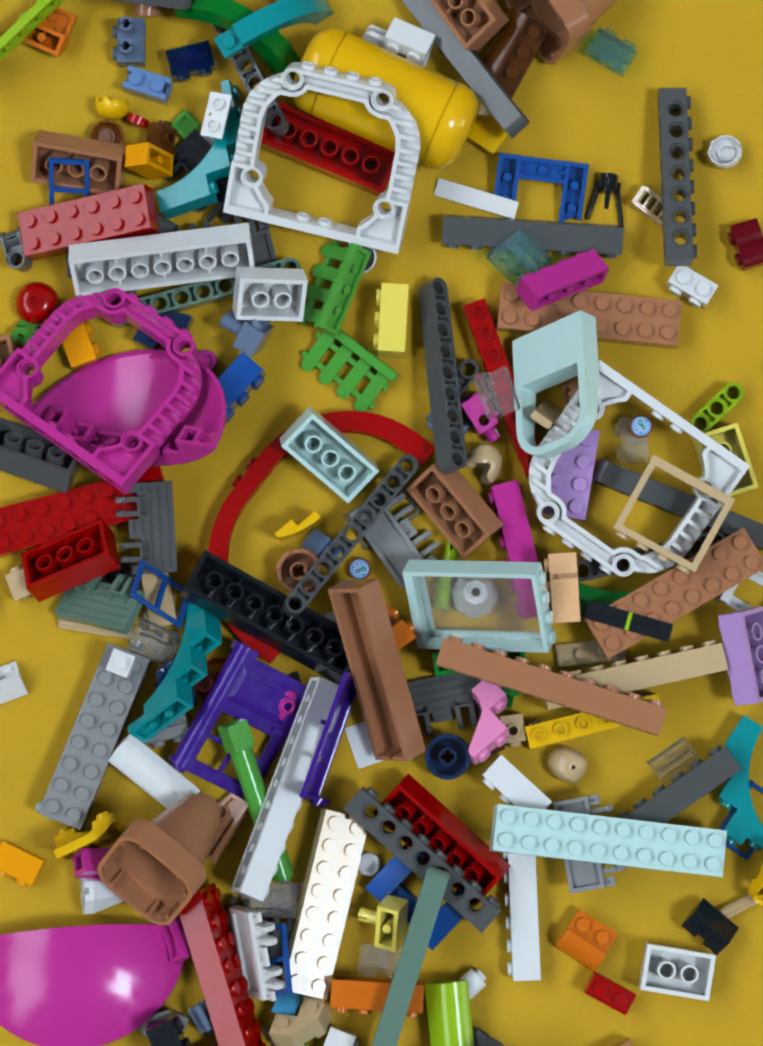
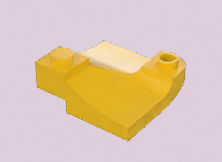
[53,811,127,862]

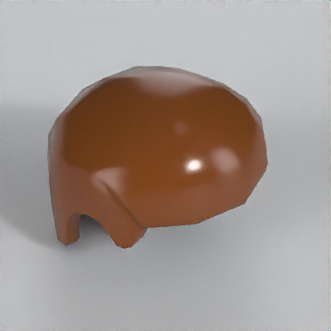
[90,120,124,144]

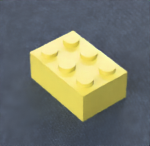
[373,283,409,358]
[692,422,759,497]

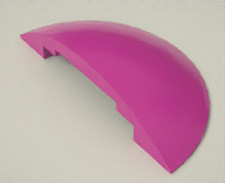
[31,349,227,466]
[0,924,185,1046]

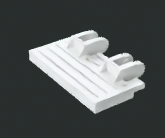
[229,905,285,1002]

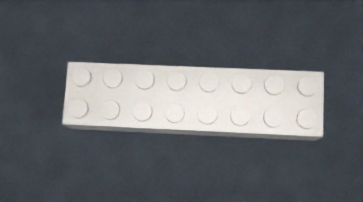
[68,222,255,296]

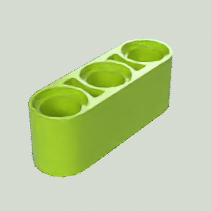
[689,382,744,433]

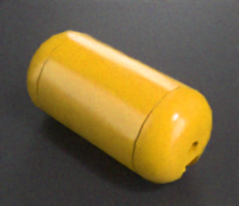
[292,27,479,169]

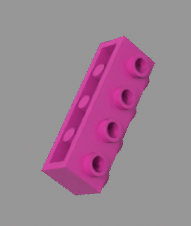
[516,249,609,311]

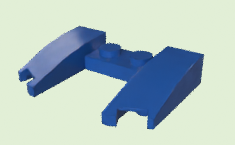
[494,152,589,222]
[365,844,473,950]

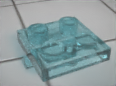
[487,229,551,284]

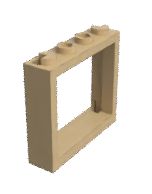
[613,455,735,574]

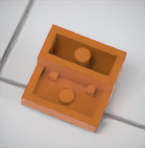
[23,0,78,57]
[554,908,618,972]

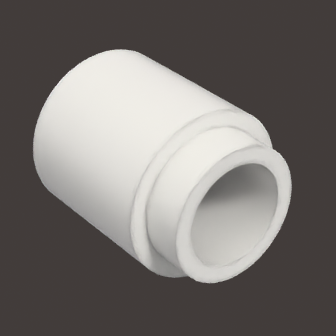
[459,968,487,1000]

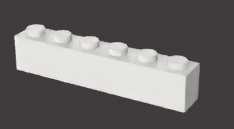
[503,853,541,981]

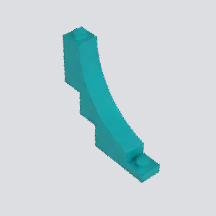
[128,603,222,743]

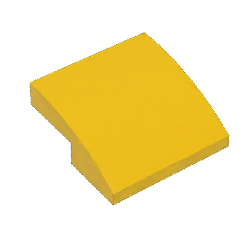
[467,99,508,155]
[275,511,322,541]

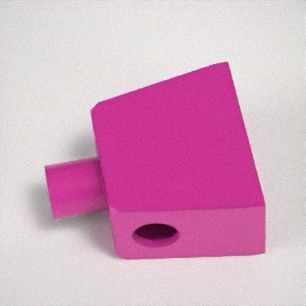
[460,391,500,443]

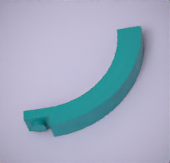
[214,0,334,60]

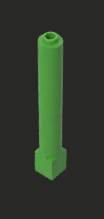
[217,719,294,884]

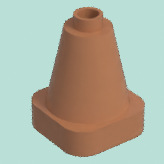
[504,0,618,65]
[97,794,221,926]

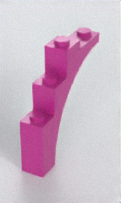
[72,848,190,964]

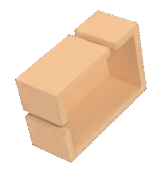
[544,552,581,623]

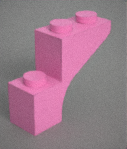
[468,681,509,765]

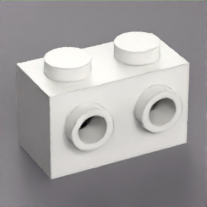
[666,266,718,309]

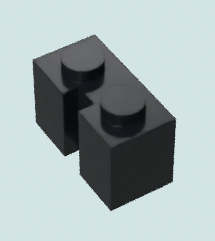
[681,898,739,955]

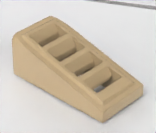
[630,184,677,228]

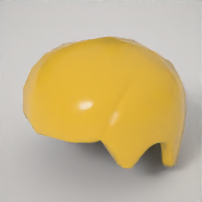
[95,95,129,121]

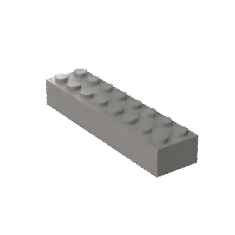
[38,643,152,831]

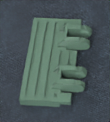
[54,574,145,635]

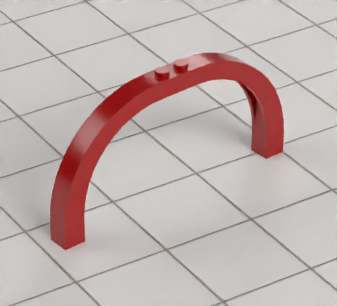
[208,411,435,664]

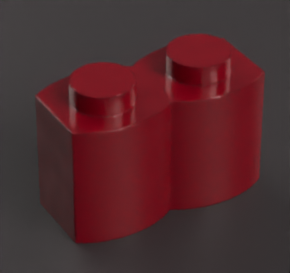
[727,218,763,271]

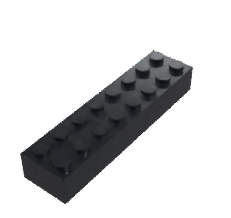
[179,550,350,684]

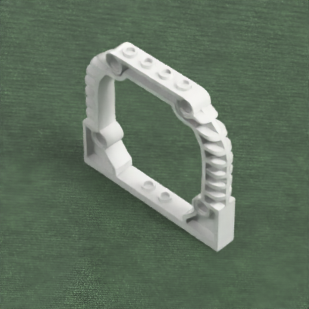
[223,61,421,254]
[529,360,750,577]

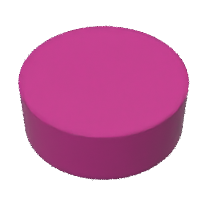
[197,350,218,372]

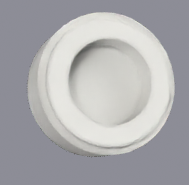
[358,853,380,876]

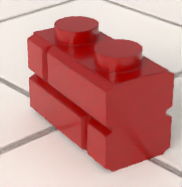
[584,971,636,1015]

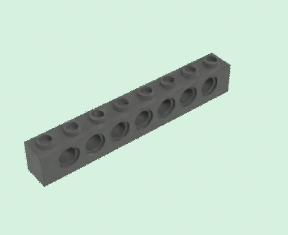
[658,88,697,266]
[343,786,501,933]

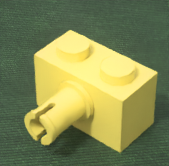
[358,894,409,952]

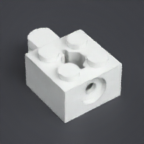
[362,17,436,67]

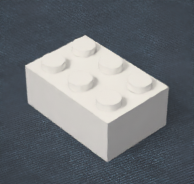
[232,267,308,322]
[482,755,552,809]
[638,942,716,1001]

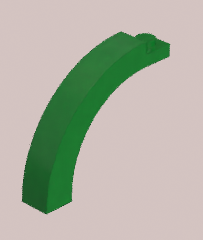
[175,0,301,79]

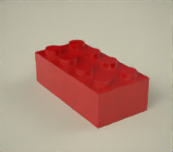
[21,519,120,602]

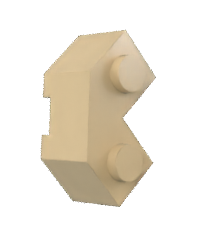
[269,997,332,1046]

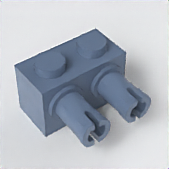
[113,16,146,67]
[219,310,274,357]

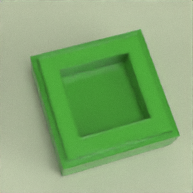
[171,110,201,140]

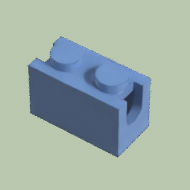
[122,65,174,106]

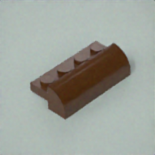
[468,7,550,98]

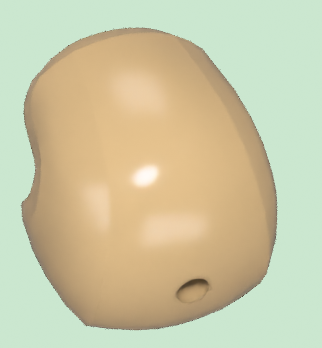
[466,444,502,485]
[548,747,588,783]

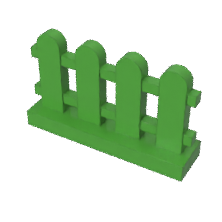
[298,240,371,336]
[301,329,400,412]

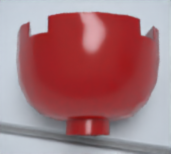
[15,282,61,324]

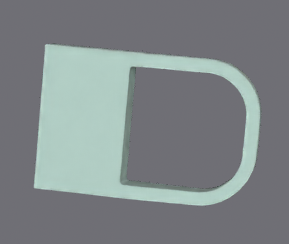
[512,310,599,459]

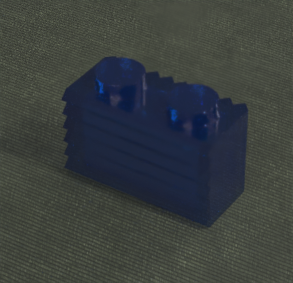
[165,40,216,83]

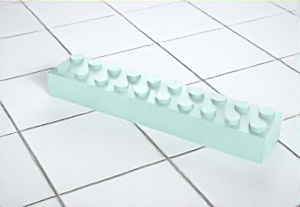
[489,804,727,877]

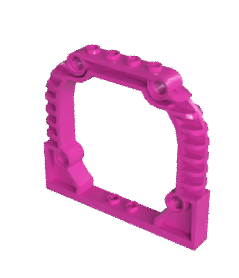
[0,288,202,495]

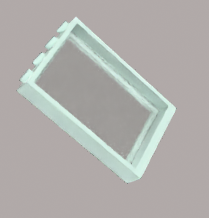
[402,559,556,653]

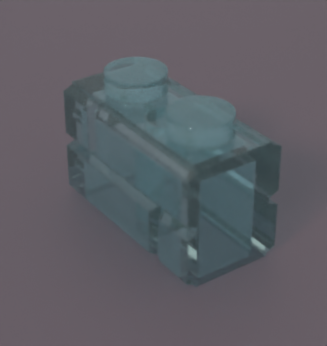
[585,27,638,77]

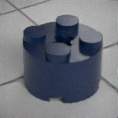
[425,734,471,780]

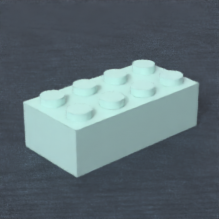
[279,406,379,504]

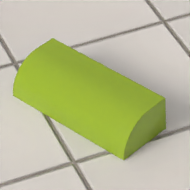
[424,980,474,1046]

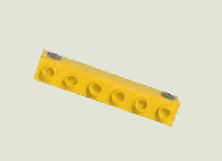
[524,692,660,749]

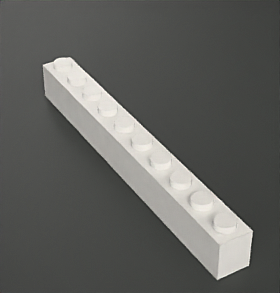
[230,677,339,902]

